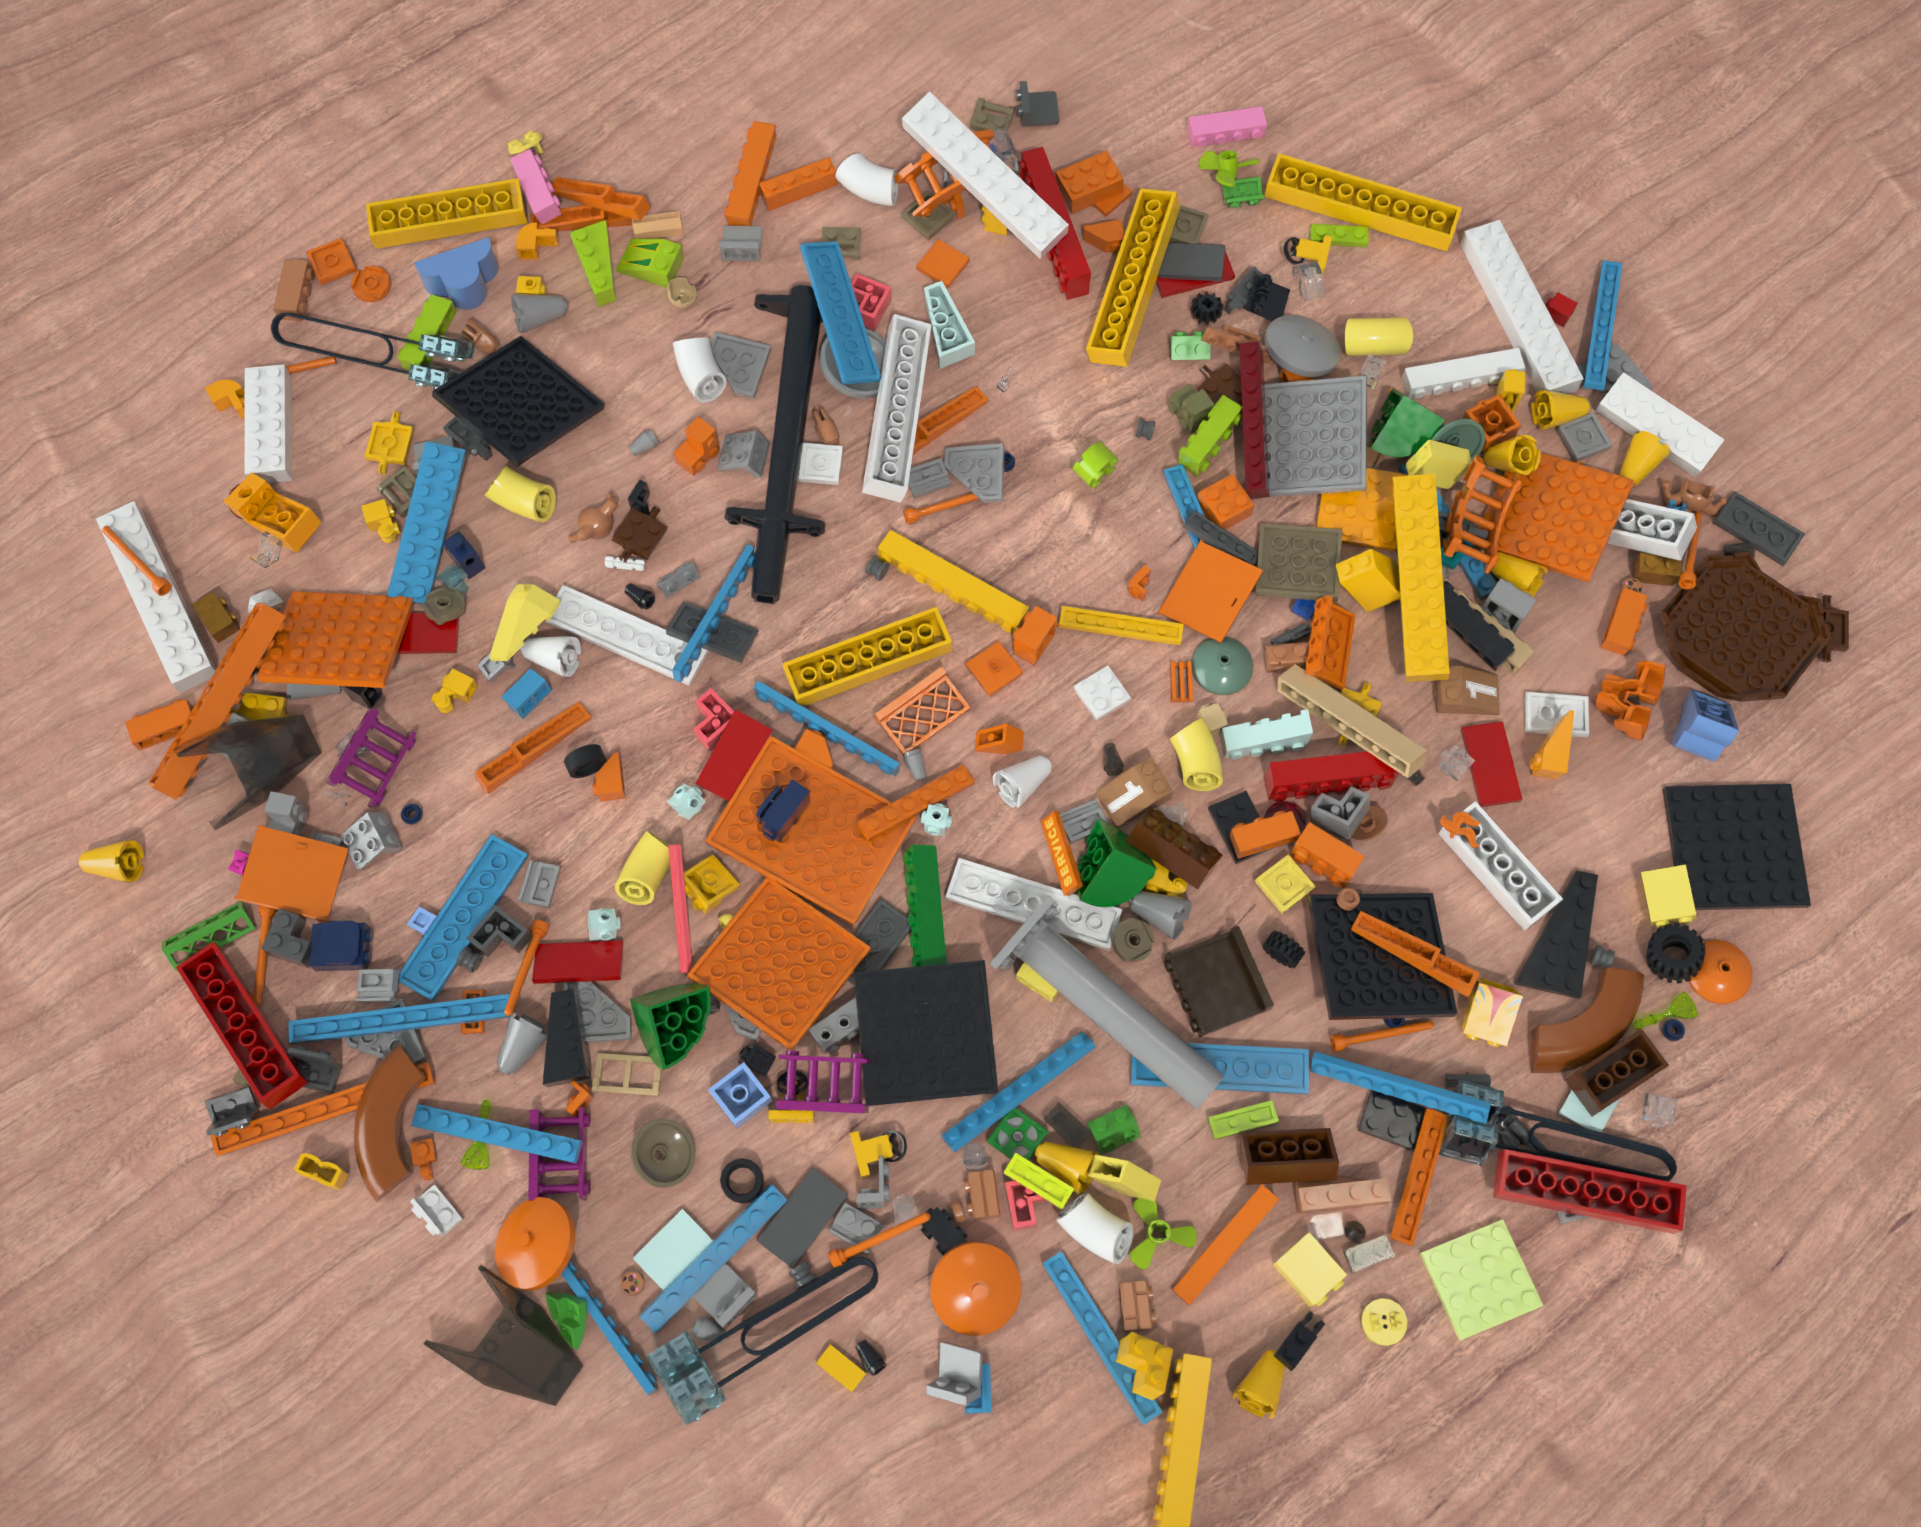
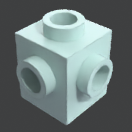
[667,784,706,820]
[921,803,953,836]
[587,908,620,940]

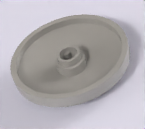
[1264,315,1341,377]
[819,328,886,399]

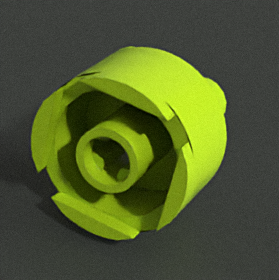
[1072,441,1119,489]

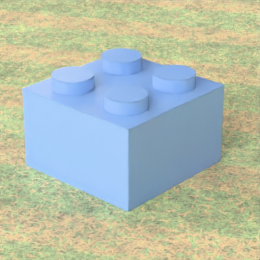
[708,1062,773,1129]

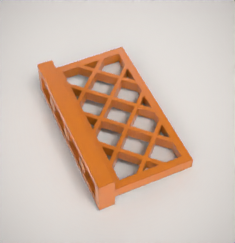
[874,667,971,756]

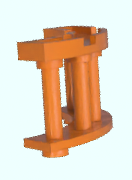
[894,129,1011,217]
[1443,455,1522,574]

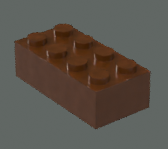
[1126,808,1223,890]
[1565,1028,1669,1117]
[1240,1128,1339,1185]

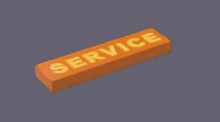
[1040,811,1083,896]

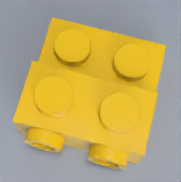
[684,854,740,914]

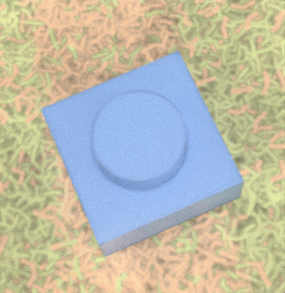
[407,907,437,935]

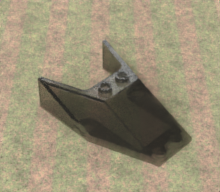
[173,715,322,830]
[423,1265,583,1406]

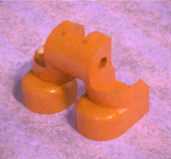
[1596,660,1666,741]

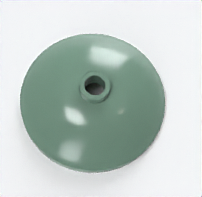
[1432,419,1485,461]
[1192,637,1254,695]

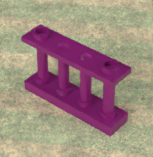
[325,708,416,808]
[776,1050,871,1113]
[528,1107,591,1201]

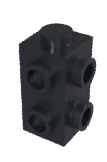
[920,1207,968,1255]

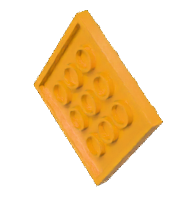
[1316,468,1407,552]

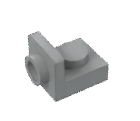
[478,652,516,681]

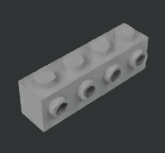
[809,997,859,1055]

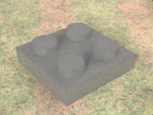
[1557,413,1612,462]

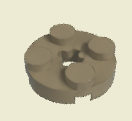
[423,587,466,625]
[1110,918,1154,962]

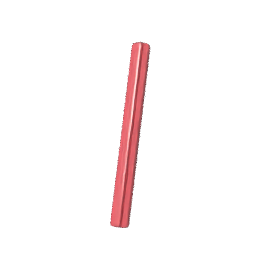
[668,844,693,973]

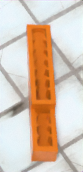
[552,177,651,221]
[530,205,648,231]
[913,386,989,455]
[475,702,592,794]
[1351,911,1480,997]
[1172,1184,1280,1305]

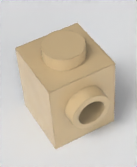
[1197,703,1228,736]

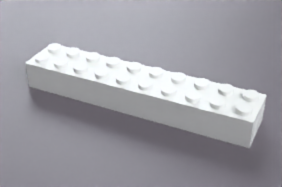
[902,91,1069,260]
[1460,220,1584,394]
[862,314,932,503]
[96,501,216,693]

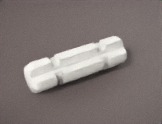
[605,556,645,571]

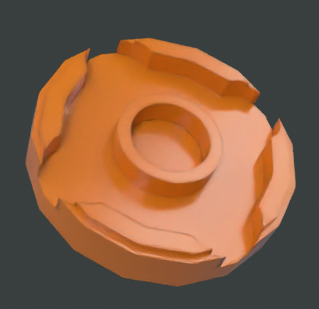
[351,266,391,302]

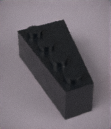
[543,988,591,1087]

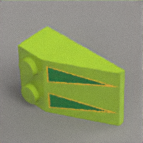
[616,239,684,288]

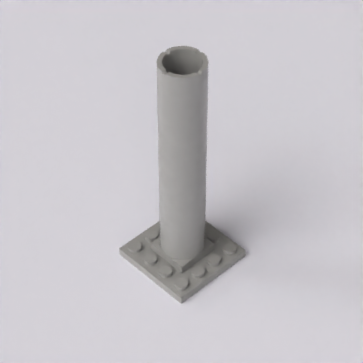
[990,895,1224,1109]

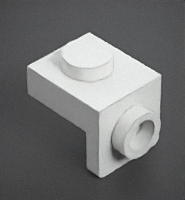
[248,588,284,614]

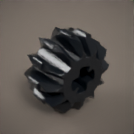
[1190,291,1224,325]

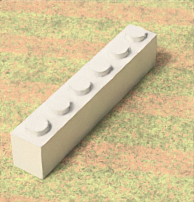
[1401,348,1525,398]

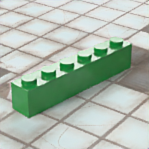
[903,845,947,967]

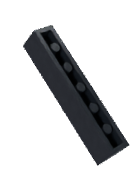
[1443,581,1515,671]

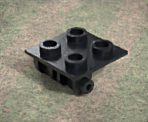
[1245,274,1290,321]

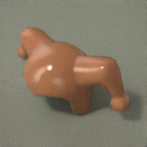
[1662,478,1727,516]
[568,493,618,543]

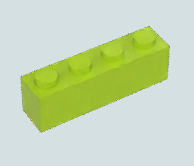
[398,294,457,371]

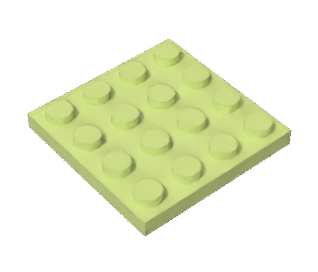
[1420,1219,1544,1341]

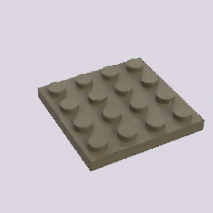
[1255,523,1342,602]

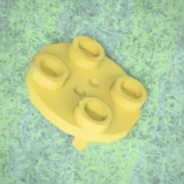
[507,130,543,155]
[1361,1298,1407,1346]

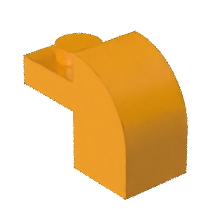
[516,222,559,260]
[205,379,245,420]

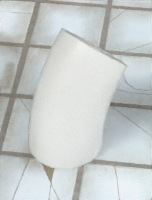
[835,153,898,207]
[673,338,727,403]
[1055,1192,1133,1264]

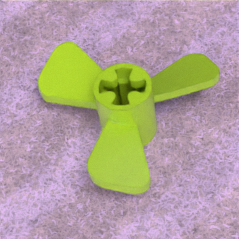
[1198,150,1260,187]
[1129,1199,1197,1270]

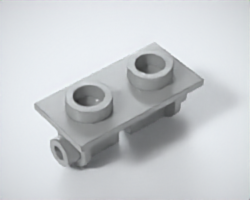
[656,562,700,599]

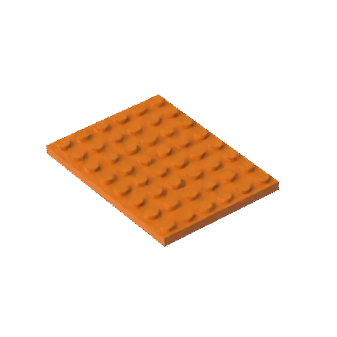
[705,736,917,926]

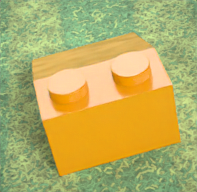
[244,493,322,553]
[1529,710,1574,779]

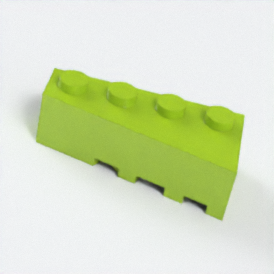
[569,220,617,307]
[1178,395,1243,477]

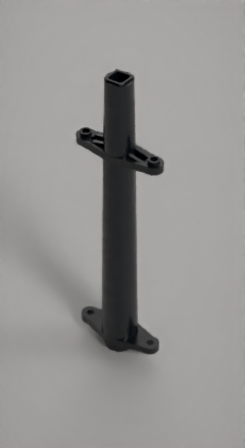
[724,285,826,604]

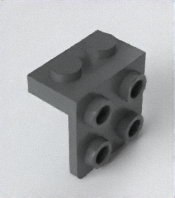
[1016,81,1059,127]
[287,1046,342,1093]
[205,1086,259,1137]

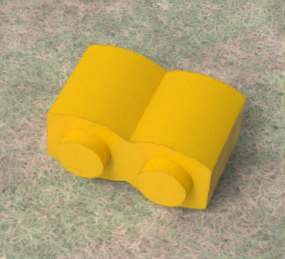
[294,1153,349,1190]

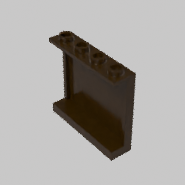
[1164,926,1274,1037]

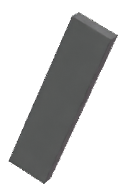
[1183,510,1259,566]

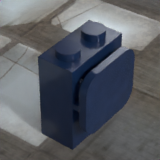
[756,779,810,843]
[310,921,373,971]

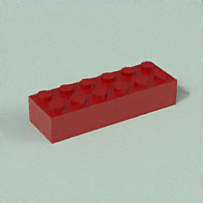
[1264,751,1400,802]

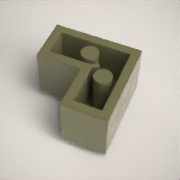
[1168,384,1214,434]

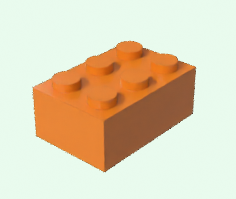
[1055,150,1124,214]
[1290,822,1365,889]

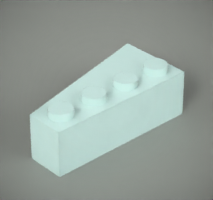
[924,281,975,369]
[1220,709,1313,760]

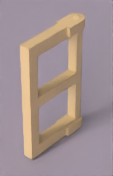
[592,1053,662,1097]

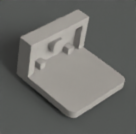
[341,812,402,870]

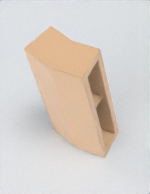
[632,211,683,239]

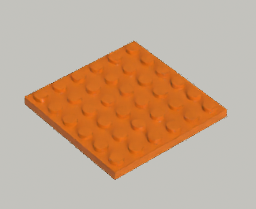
[1472,453,1634,583]
[257,591,415,688]
[687,877,871,1051]

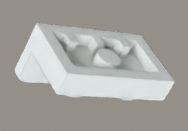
[410,1184,464,1238]

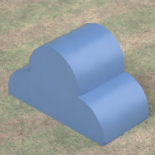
[414,237,499,310]
[1672,689,1739,762]

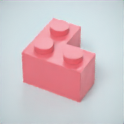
[851,273,892,330]
[693,688,734,752]
[1005,1181,1047,1231]

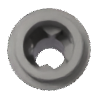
[628,430,659,456]
[903,749,927,782]
[691,1316,727,1344]

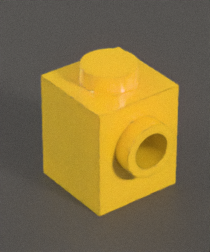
[516,276,547,295]

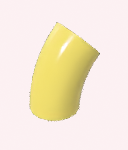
[1345,317,1413,356]
[484,465,556,522]
[1169,717,1223,791]
[615,830,670,905]

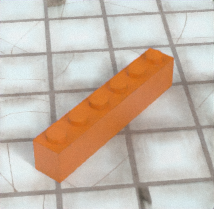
[724,121,777,226]

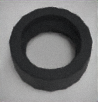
[564,744,607,778]
[720,1158,764,1204]

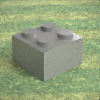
[1482,579,1536,634]

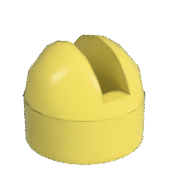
[718,913,734,930]

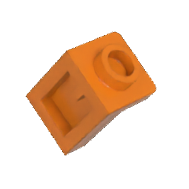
[943,193,965,218]
[1127,565,1151,601]
[565,1081,593,1116]

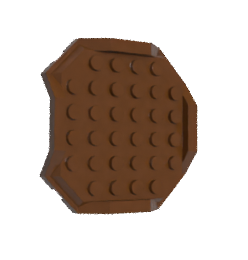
[1660,552,1831,702]

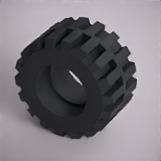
[1646,923,1706,983]

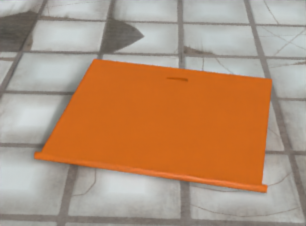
[1157,539,1263,643]
[234,825,348,922]

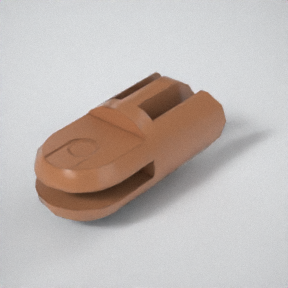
[460,318,499,355]
[812,407,840,446]

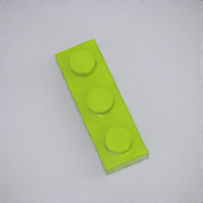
[1310,223,1368,247]
[1208,1100,1279,1140]

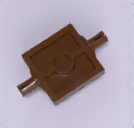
[1197,364,1243,414]
[612,506,668,563]
[1822,595,1849,663]

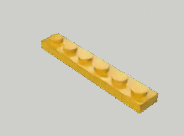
[1059,606,1184,646]

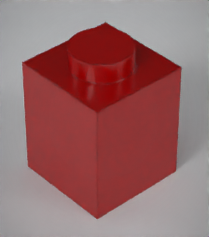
[1545,292,1578,327]

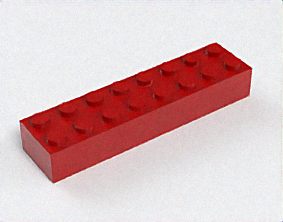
[1018,147,1091,300]
[176,942,308,1109]
[1493,1149,1687,1234]

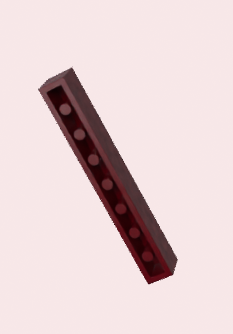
[1240,341,1270,499]

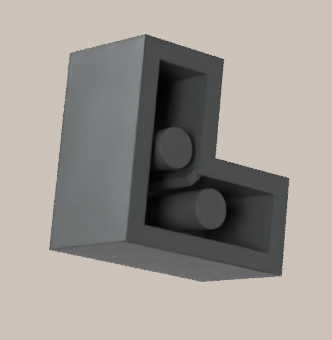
[467,905,532,957]
[261,909,311,968]

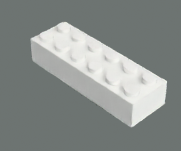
[245,364,292,483]
[1596,372,1725,478]
[1438,801,1563,931]

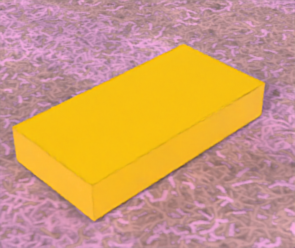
[816,1344,866,1393]

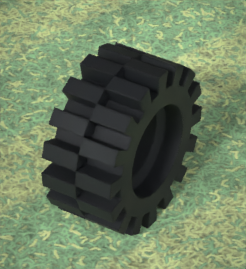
[1262,931,1305,968]

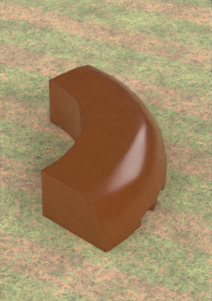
[1531,967,1645,1073]
[354,1043,428,1202]

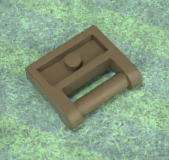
[970,97,1015,138]
[822,227,861,259]
[377,466,416,518]

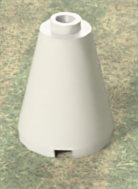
[521,636,581,677]
[993,756,1052,808]

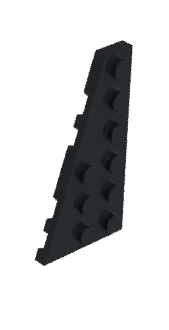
[1514,870,1598,999]

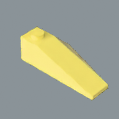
[489,584,561,661]

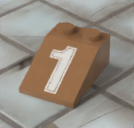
[1435,665,1500,715]
[1095,757,1173,828]

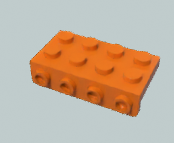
[1305,595,1355,690]

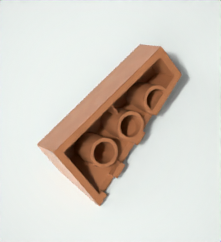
[1293,1175,1392,1214]

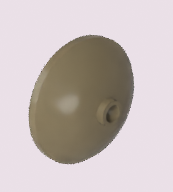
[631,1119,695,1188]

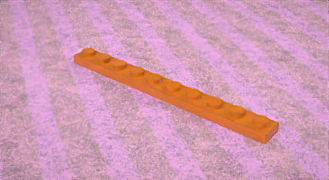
[210,1062,436,1157]

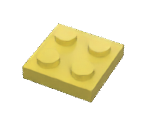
[1254,855,1316,914]

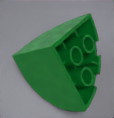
[1369,387,1444,457]
[1077,818,1157,907]
[630,983,711,1070]

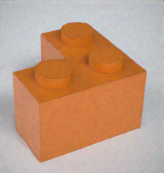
[673,416,720,476]

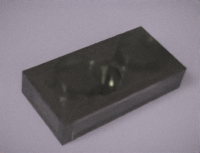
[1043,1102,1092,1148]
[1343,1235,1395,1273]

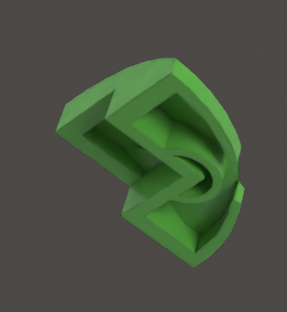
[545,1291,586,1350]

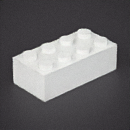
[1608,499,1697,561]

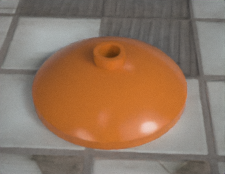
[1689,940,1753,1004]

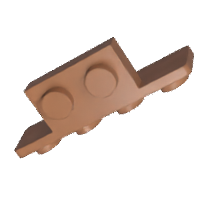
[1201,324,1275,365]

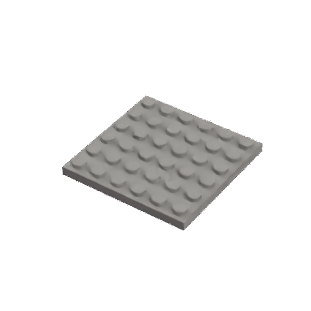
[1244,376,1367,497]

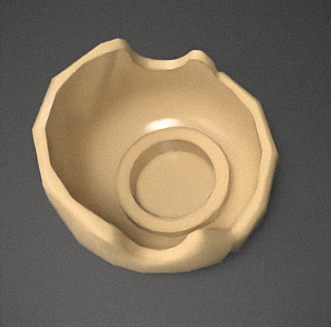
[667,277,697,309]

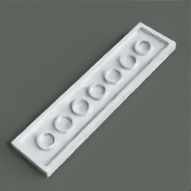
[544,585,709,686]
[945,858,1122,951]

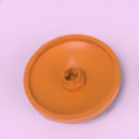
[495,1197,575,1291]
[930,1241,1022,1336]

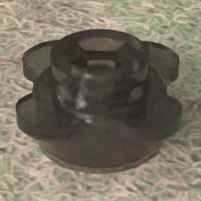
[1342,1221,1366,1244]

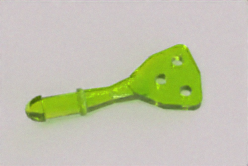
[1634,992,1698,1029]
[461,1100,491,1170]

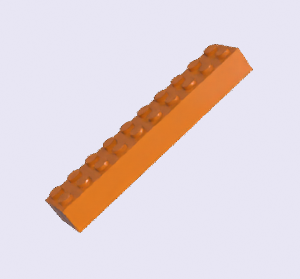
[147,603,286,800]

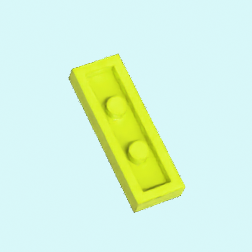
[1004,1153,1074,1209]

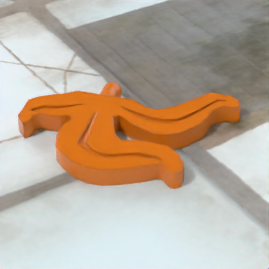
[1440,812,1481,848]

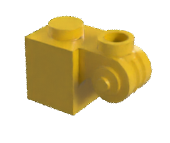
[361,499,401,543]
[431,668,478,714]
[1144,859,1187,897]

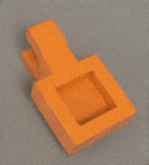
[410,1138,437,1181]

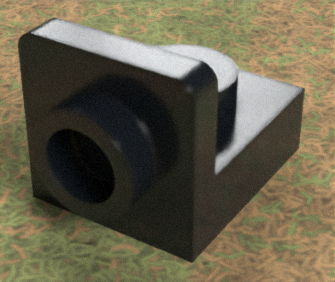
[628,480,650,515]
[738,1043,777,1076]

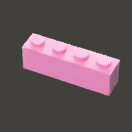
[1187,106,1267,147]
[510,148,562,224]

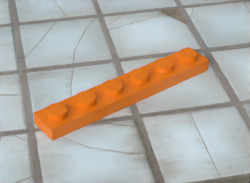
[857,765,975,842]
[1390,1108,1449,1246]

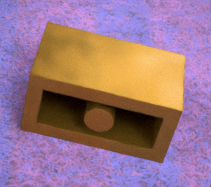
[1633,553,1681,586]
[191,592,240,643]

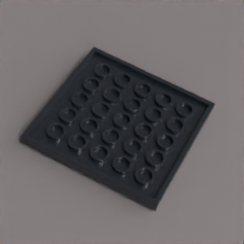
[432,336,605,467]
[1663,784,1811,910]
[1308,893,1458,1020]
[853,960,998,1106]

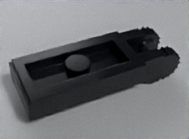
[1273,1311,1325,1371]

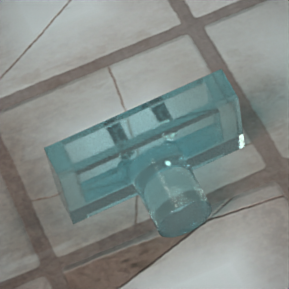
[436,565,469,594]

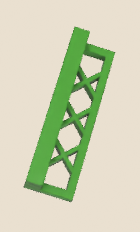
[162,901,256,970]

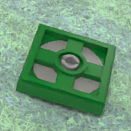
[987,1107,1049,1161]

